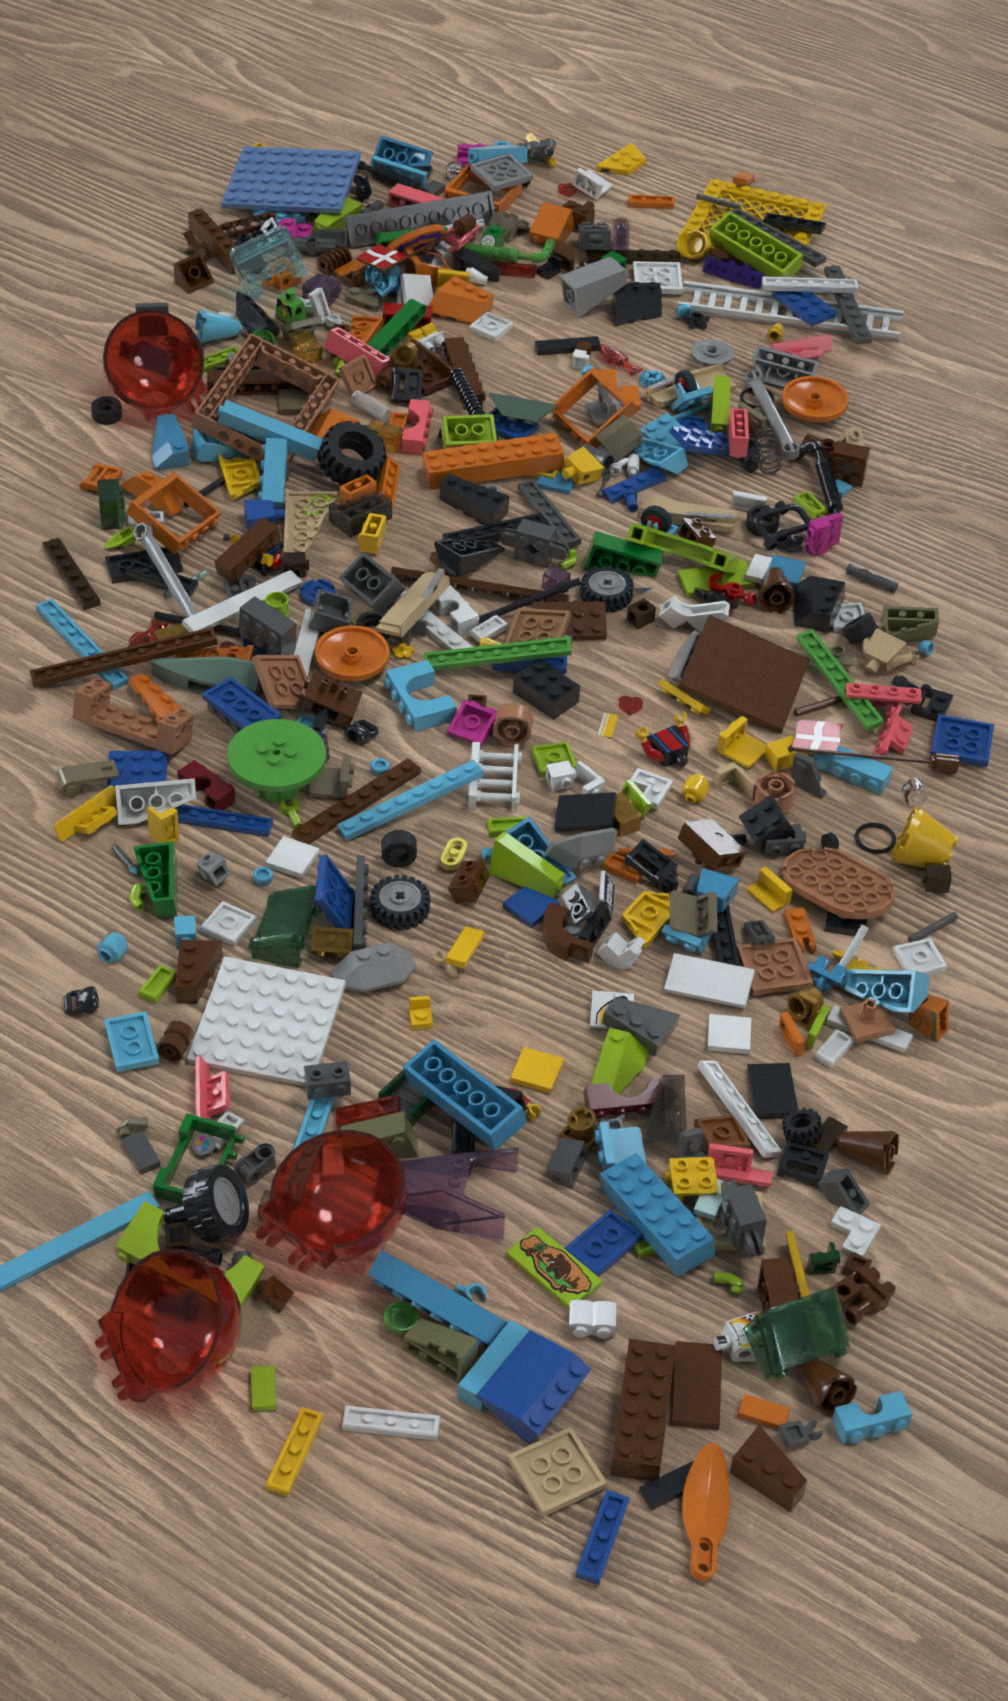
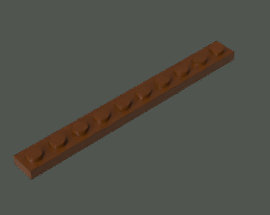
[391,566,570,602]
[30,627,218,688]

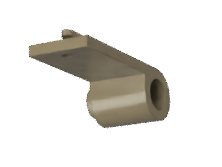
[56,760,119,797]

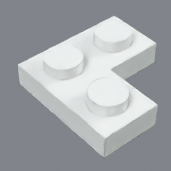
[630,768,673,810]
[830,1206,881,1257]

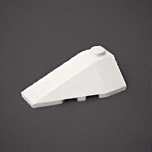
[115,779,196,825]

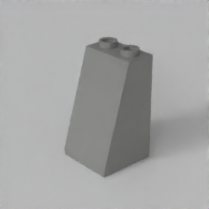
[560,257,628,317]

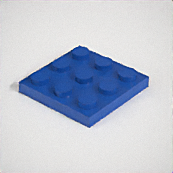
[931,714,994,767]
[106,750,168,790]
[314,854,355,929]

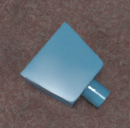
[696,868,739,912]

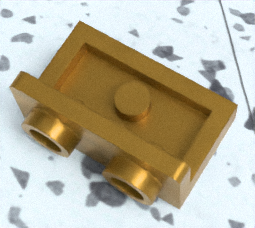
[310,926,354,958]

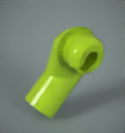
[333,357,346,377]
[559,549,578,570]
[128,883,146,911]
[714,1271,744,1294]

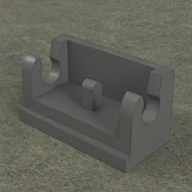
[547,1137,587,1188]

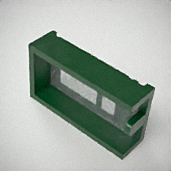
[378,1069,435,1127]

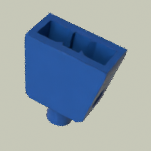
[244,499,285,531]

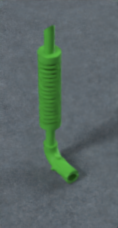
[450,238,556,263]

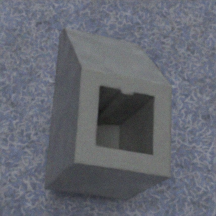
[562,883,598,925]

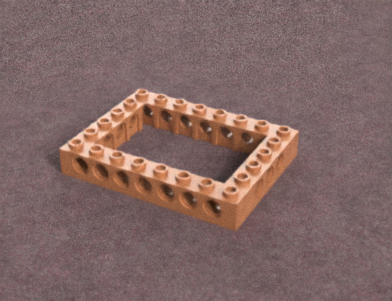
[191,333,340,465]

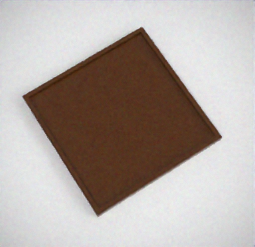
[678,614,810,733]

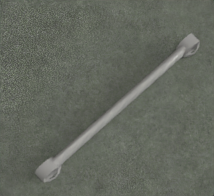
[745,370,800,459]
[134,522,198,618]

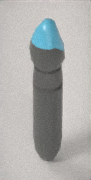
[112,844,139,875]

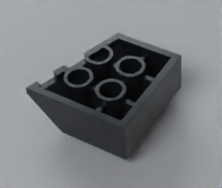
[612,282,662,326]
[793,575,845,632]

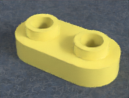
[441,838,467,871]

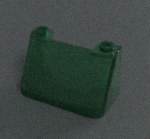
[249,885,322,968]
[743,1287,850,1380]

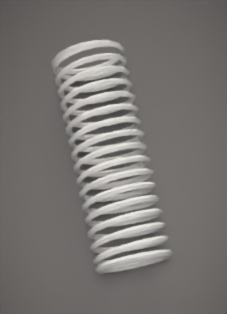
[350,390,392,422]

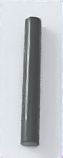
[696,193,741,209]
[908,912,958,943]

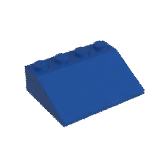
[475,1330,592,1445]

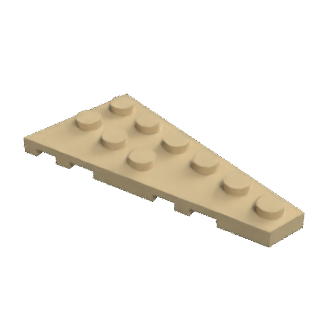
[283,491,338,559]

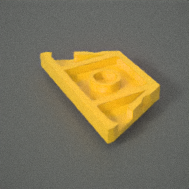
[596,143,647,176]
[218,455,261,500]
[622,891,670,948]

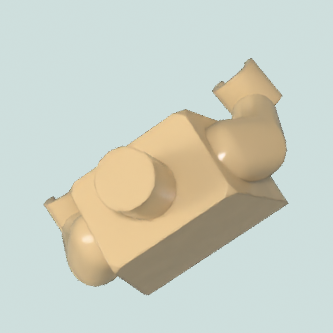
[863,628,919,674]

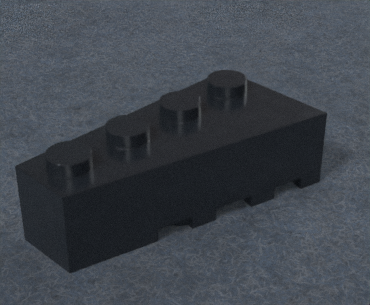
[439,474,509,524]

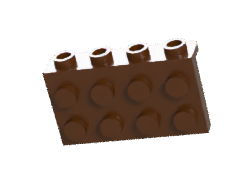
[388,339,453,395]
[532,601,607,640]

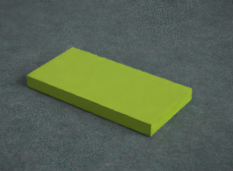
[677,560,756,598]

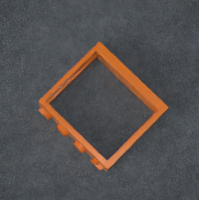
[444,164,522,212]
[552,367,638,448]
[126,472,221,554]

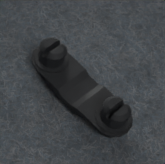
[742,435,759,473]

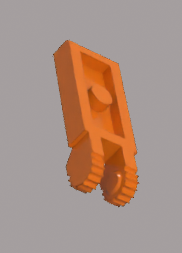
[784,907,817,953]

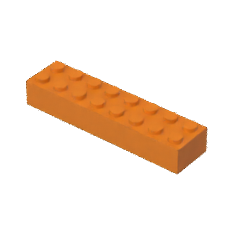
[422,433,564,489]

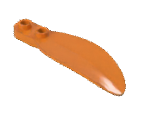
[682,1443,729,1582]

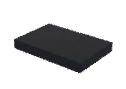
[554,792,617,832]
[747,1063,798,1119]

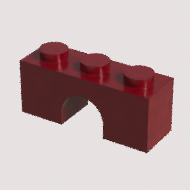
[177,760,235,811]

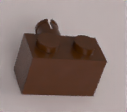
[561,200,595,230]

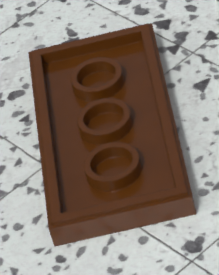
[671,1341,722,1429]

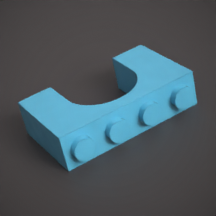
[384,660,457,732]

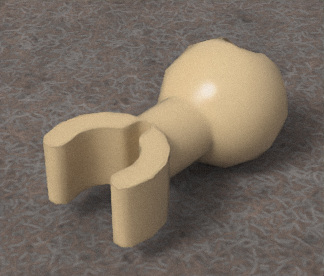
[431,949,462,978]

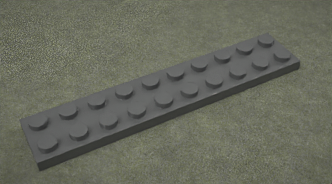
[344,191,494,248]

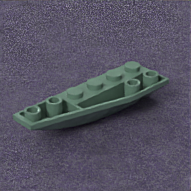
[151,657,262,698]

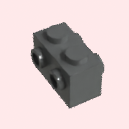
[304,1061,351,1100]

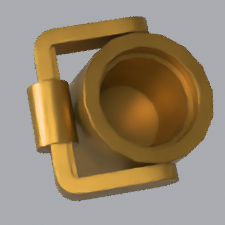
[390,341,418,370]
[787,986,824,1028]
[560,1107,598,1152]

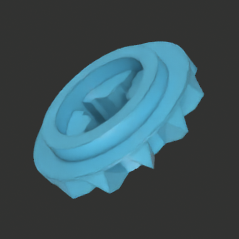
[639,370,665,387]

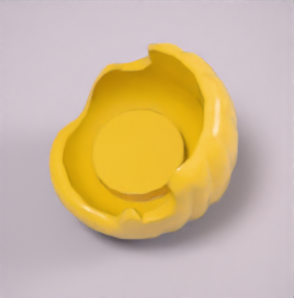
[676,230,711,260]

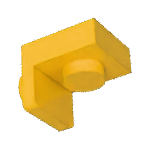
[409,996,433,1030]

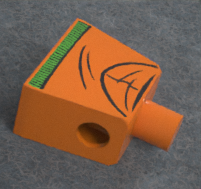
[909,994,949,1042]

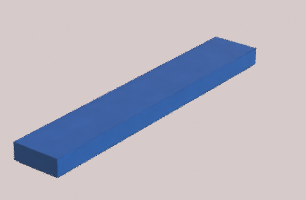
[175,804,273,837]

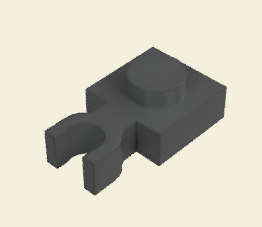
[777,1420,823,1450]

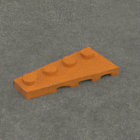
[349,315,384,344]
[175,645,255,661]
[128,674,183,723]

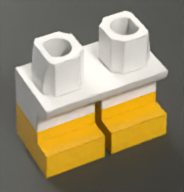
[408,322,445,353]

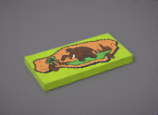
[505,1227,603,1311]

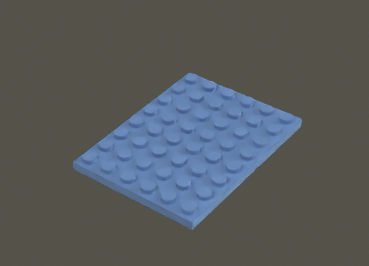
[221,146,361,214]

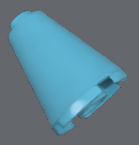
[195,310,242,343]

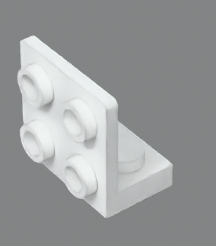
[572,168,612,200]

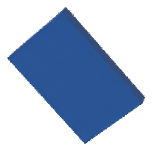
[489,407,539,440]
[564,1209,643,1277]

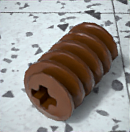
[317,245,352,275]

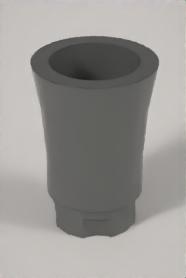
[580,444,616,475]

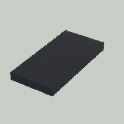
[105,547,183,584]

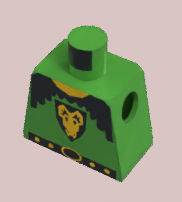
[275,289,306,325]

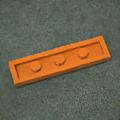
[376,456,400,512]

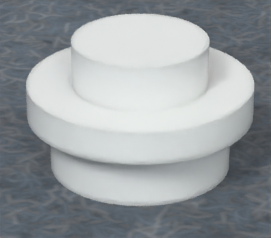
[325,314,342,328]

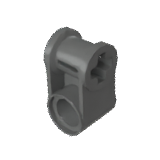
[234,1143,276,1185]

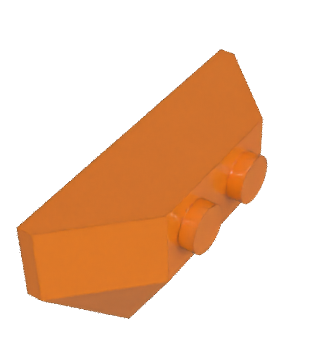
[120,472,183,516]

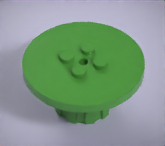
[227,719,326,803]

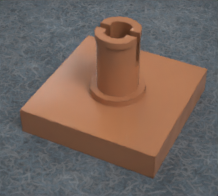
[338,354,378,399]
[839,999,896,1043]

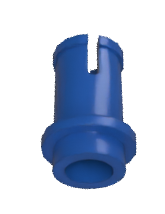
[624,490,638,512]

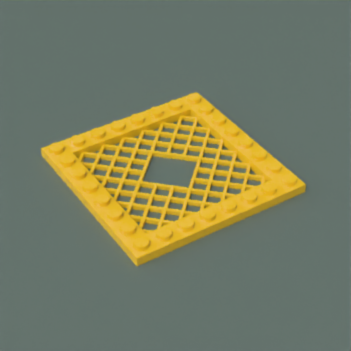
[676,179,827,260]

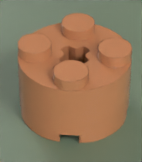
[493,703,533,748]
[754,771,795,813]

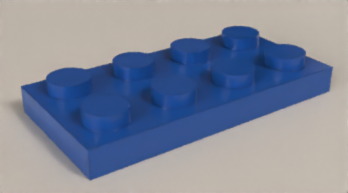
[772,291,837,327]
[670,426,735,458]
[202,677,282,729]

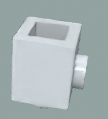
[546,761,577,792]

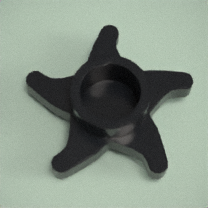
[682,312,710,329]

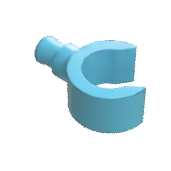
[455,1283,487,1302]

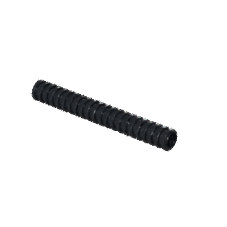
[449,368,499,441]

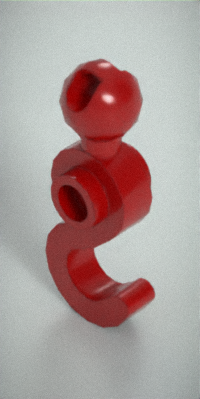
[708,573,757,606]

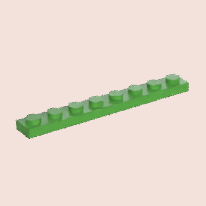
[796,629,884,732]
[424,636,572,671]

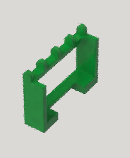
[153,1113,245,1204]

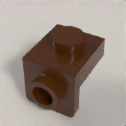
[341,270,365,288]
[252,1275,294,1312]

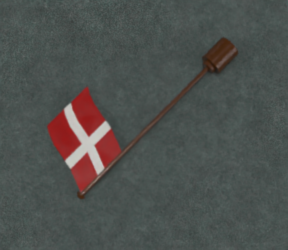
[356,214,477,274]
[788,720,959,774]

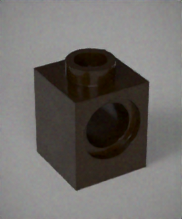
[627,598,656,629]

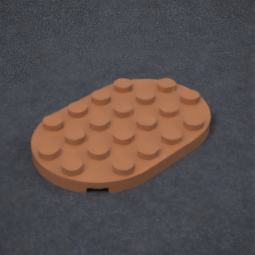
[782,847,895,919]

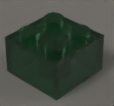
[97,479,126,530]

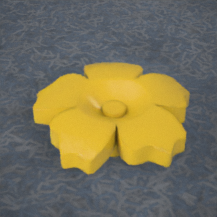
[392,642,415,659]

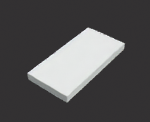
[664,953,755,1009]

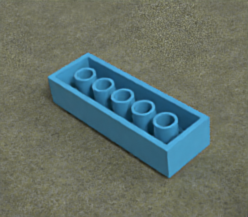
[403,1039,527,1151]
[600,1153,715,1277]
[367,1250,508,1348]

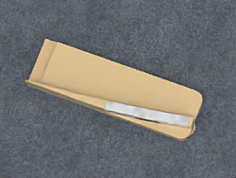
[646,364,736,407]
[638,497,738,534]
[376,568,450,637]

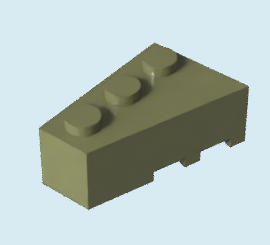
[880,606,939,643]
[341,1111,419,1160]
[403,1318,478,1384]

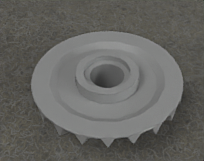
[691,339,733,367]

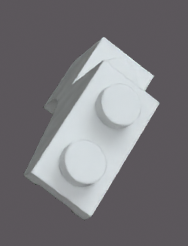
[659,596,730,633]

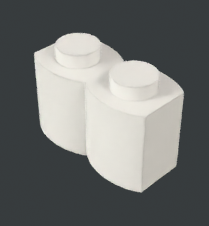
[569,1300,616,1339]

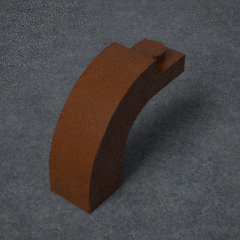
[542,902,593,963]

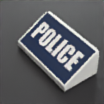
[598,871,615,914]

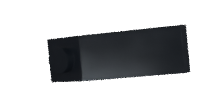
[453,248,500,282]

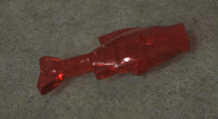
[598,344,643,375]
[128,620,168,647]

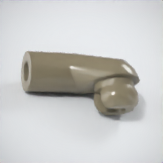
[117,1117,148,1139]

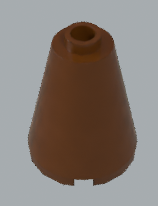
[759,567,795,613]
[836,1131,899,1175]
[794,1354,857,1416]

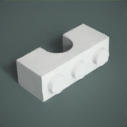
[431,585,479,636]

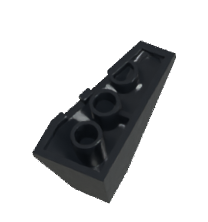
[434,539,505,577]

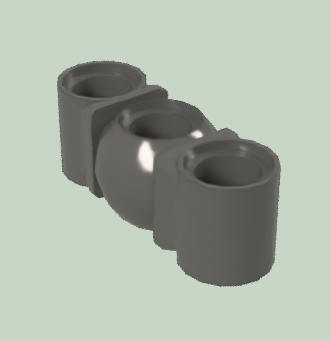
[516,138,556,161]

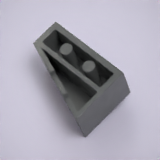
[602,997,680,1057]

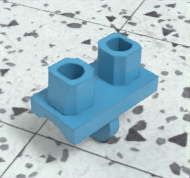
[807,955,847,992]

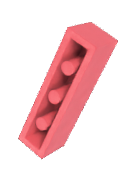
[389,183,445,207]
[324,327,390,377]
[728,408,749,458]

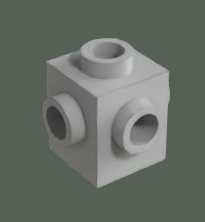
[195,851,231,886]

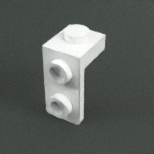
[576,761,605,794]

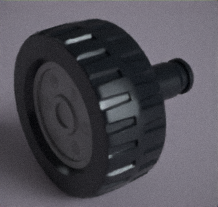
[164,1164,249,1243]

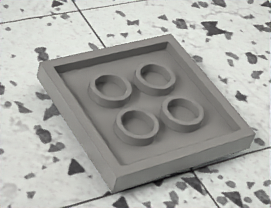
[471,153,533,191]

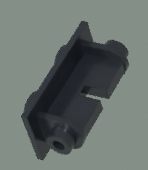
[353,175,372,203]

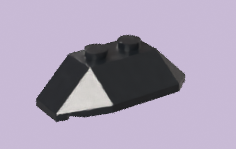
[236,292,281,334]

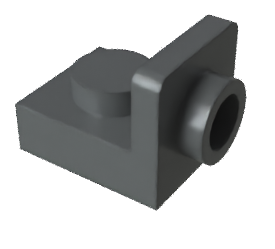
[678,1128,707,1158]

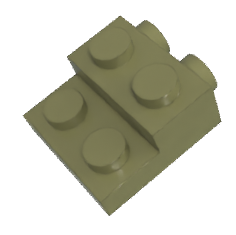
[281,315,322,341]

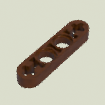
[219,212,277,238]

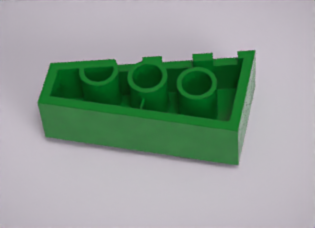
[583,531,663,577]
[133,841,177,918]

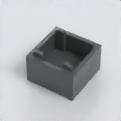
[308,588,353,633]

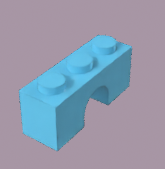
[832,1391,912,1444]

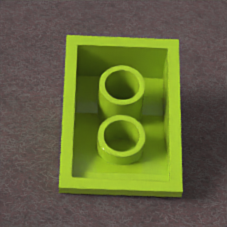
[441,414,497,449]

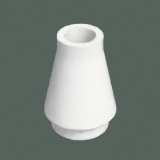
[466,267,488,286]

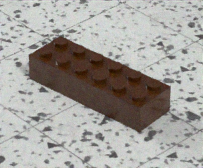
[610,1338,676,1481]

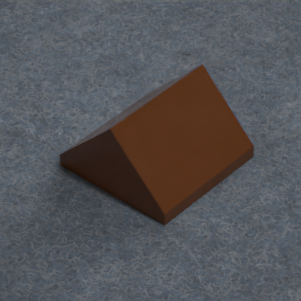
[173,252,214,293]

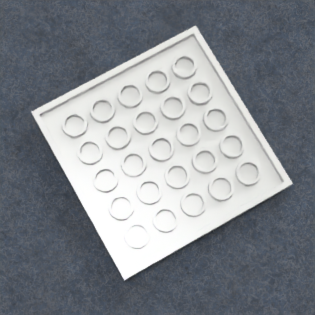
[187,956,346,1087]

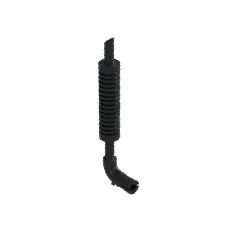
[357,160,429,193]
[795,440,843,514]

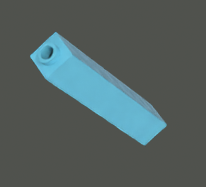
[217,400,323,461]

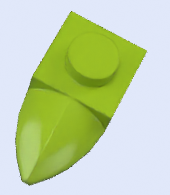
[104,524,137,549]

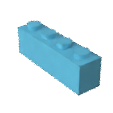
[259,438,288,509]
[813,746,893,795]
[458,1320,529,1412]

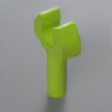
[280,798,302,828]

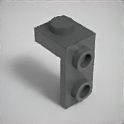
[764,824,806,857]

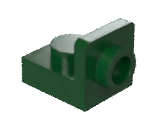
[807,1242,840,1275]

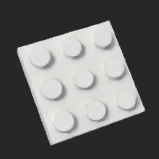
[633,261,683,295]

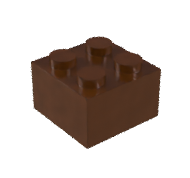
[831,441,870,487]

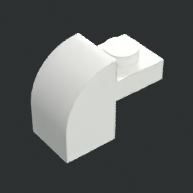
[596,932,645,969]

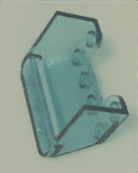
[230,226,307,299]

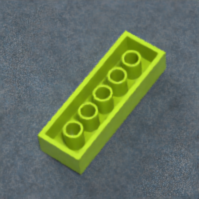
[710,211,803,277]

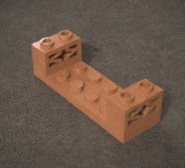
[72,678,194,755]

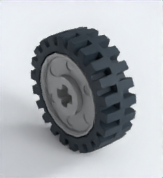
[580,566,634,612]
[370,875,430,930]

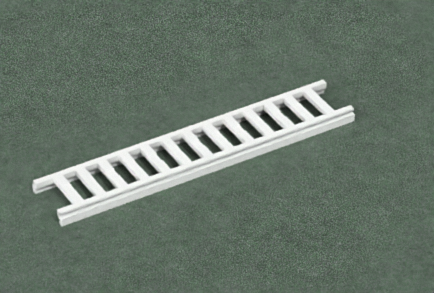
[678,281,904,341]

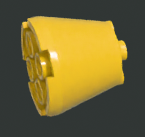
[891,806,959,868]

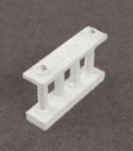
[468,742,522,812]

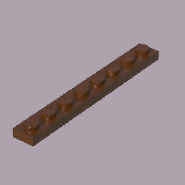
[292,758,421,845]

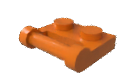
[79,463,123,494]

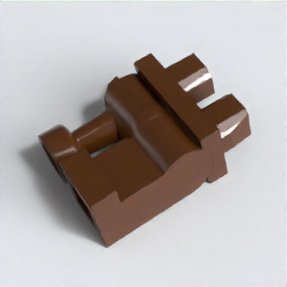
[825,1266,896,1325]

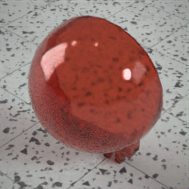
[102,310,208,422]
[255,1130,408,1273]
[94,1248,242,1403]

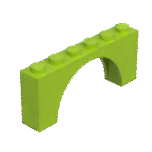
[626,522,740,574]
[115,1201,265,1319]

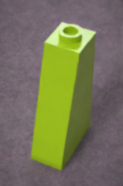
[315,197,363,235]
[711,375,731,435]
[489,832,565,898]

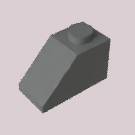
[818,1168,870,1215]

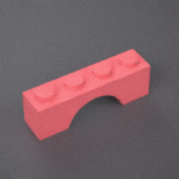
[402,399,433,455]

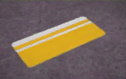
[598,713,618,738]

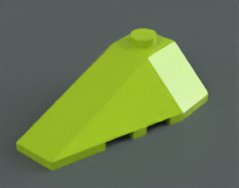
[591,1028,649,1095]

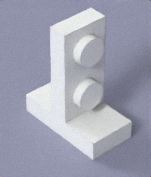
[299,288,331,325]

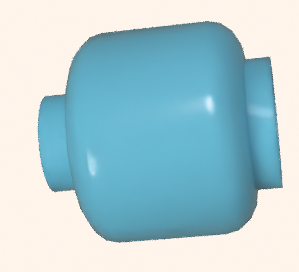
[97,932,128,963]

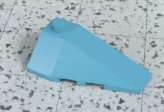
[192,429,251,463]
[633,437,689,474]
[844,969,930,1013]

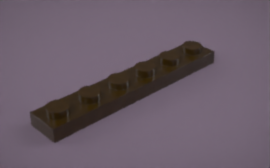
[587,249,681,264]
[42,538,101,610]

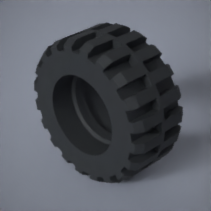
[317,421,387,486]

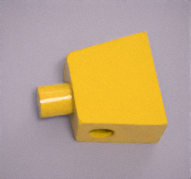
[561,446,605,485]

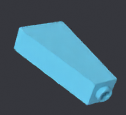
[468,144,527,164]

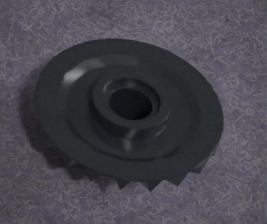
[693,587,739,609]

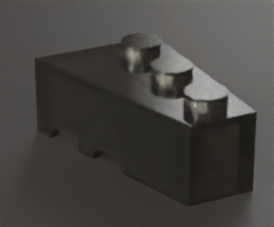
[329,493,392,538]
[642,1074,687,1144]

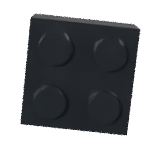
[739,795,796,854]

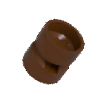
[157,1021,194,1061]

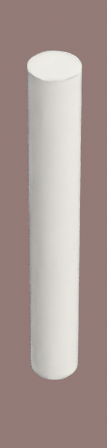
[839,925,869,968]

